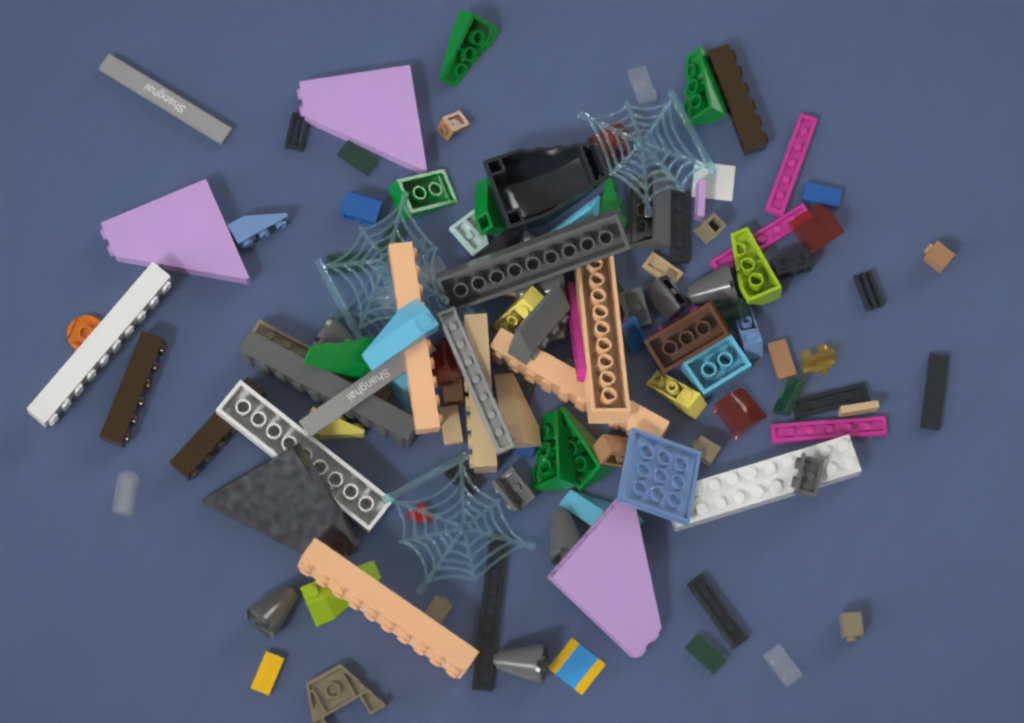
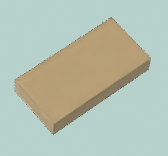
[642,251,684,285]
[838,400,879,418]
[439,404,463,446]

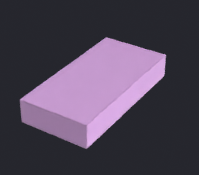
[694,179,706,221]

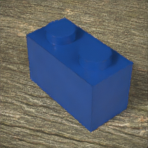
[340,191,383,228]

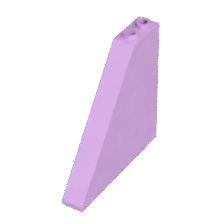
[297,65,427,174]
[100,179,251,285]
[547,497,662,658]

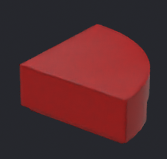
[406,503,433,523]

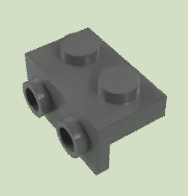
[618,286,652,327]
[791,453,824,499]
[491,466,538,512]

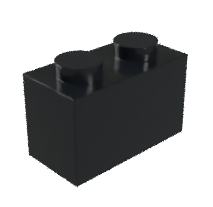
[644,275,690,322]

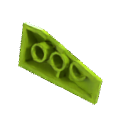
[730,227,782,305]
[300,560,382,627]

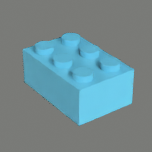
[681,334,752,399]

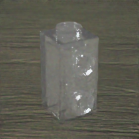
[112,471,140,517]

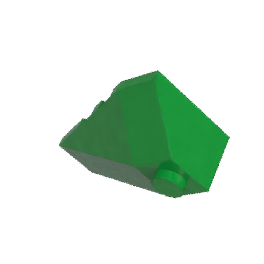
[439,10,499,88]
[682,47,727,127]
[303,336,376,380]
[559,407,615,491]
[531,409,576,492]

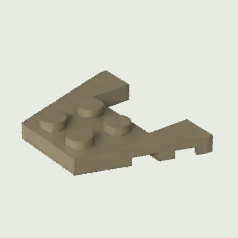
[306,664,386,723]

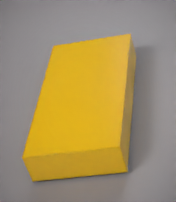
[251,651,285,696]

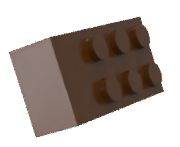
[644,300,731,374]

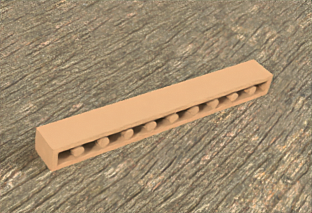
[388,241,443,435]

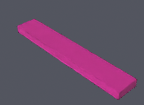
[764,113,818,218]
[709,203,813,271]
[566,282,587,382]
[770,416,888,444]

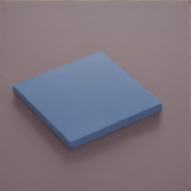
[616,428,702,525]

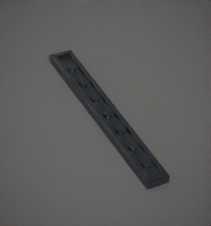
[472,534,509,692]

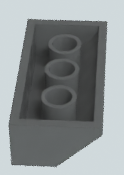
[627,169,671,250]
[507,284,571,365]

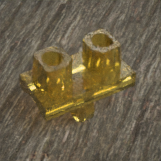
[801,343,836,376]

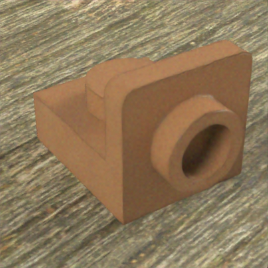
[437,110,470,141]

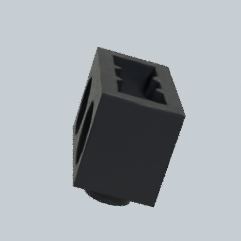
[770,248,814,281]

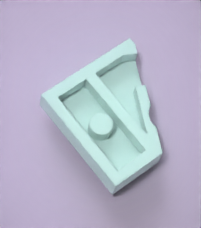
[449,209,489,257]

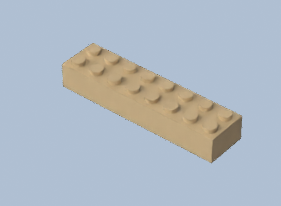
[461,313,497,474]

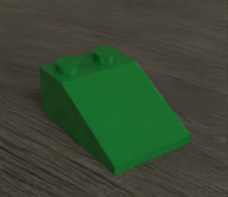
[388,169,458,222]

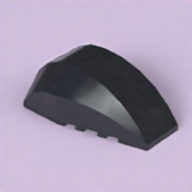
[483,142,610,231]

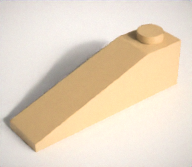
[494,373,541,449]

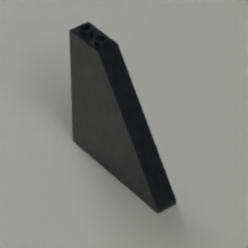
[201,442,362,556]

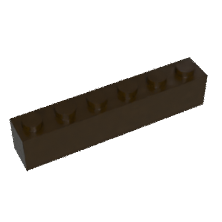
[707,44,769,156]
[100,331,167,448]
[169,377,267,481]

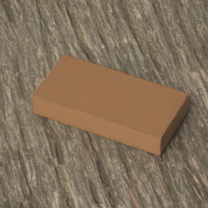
[766,339,797,381]

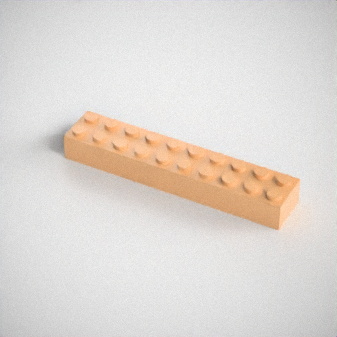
[573,255,631,424]
[489,328,670,438]
[297,538,479,679]

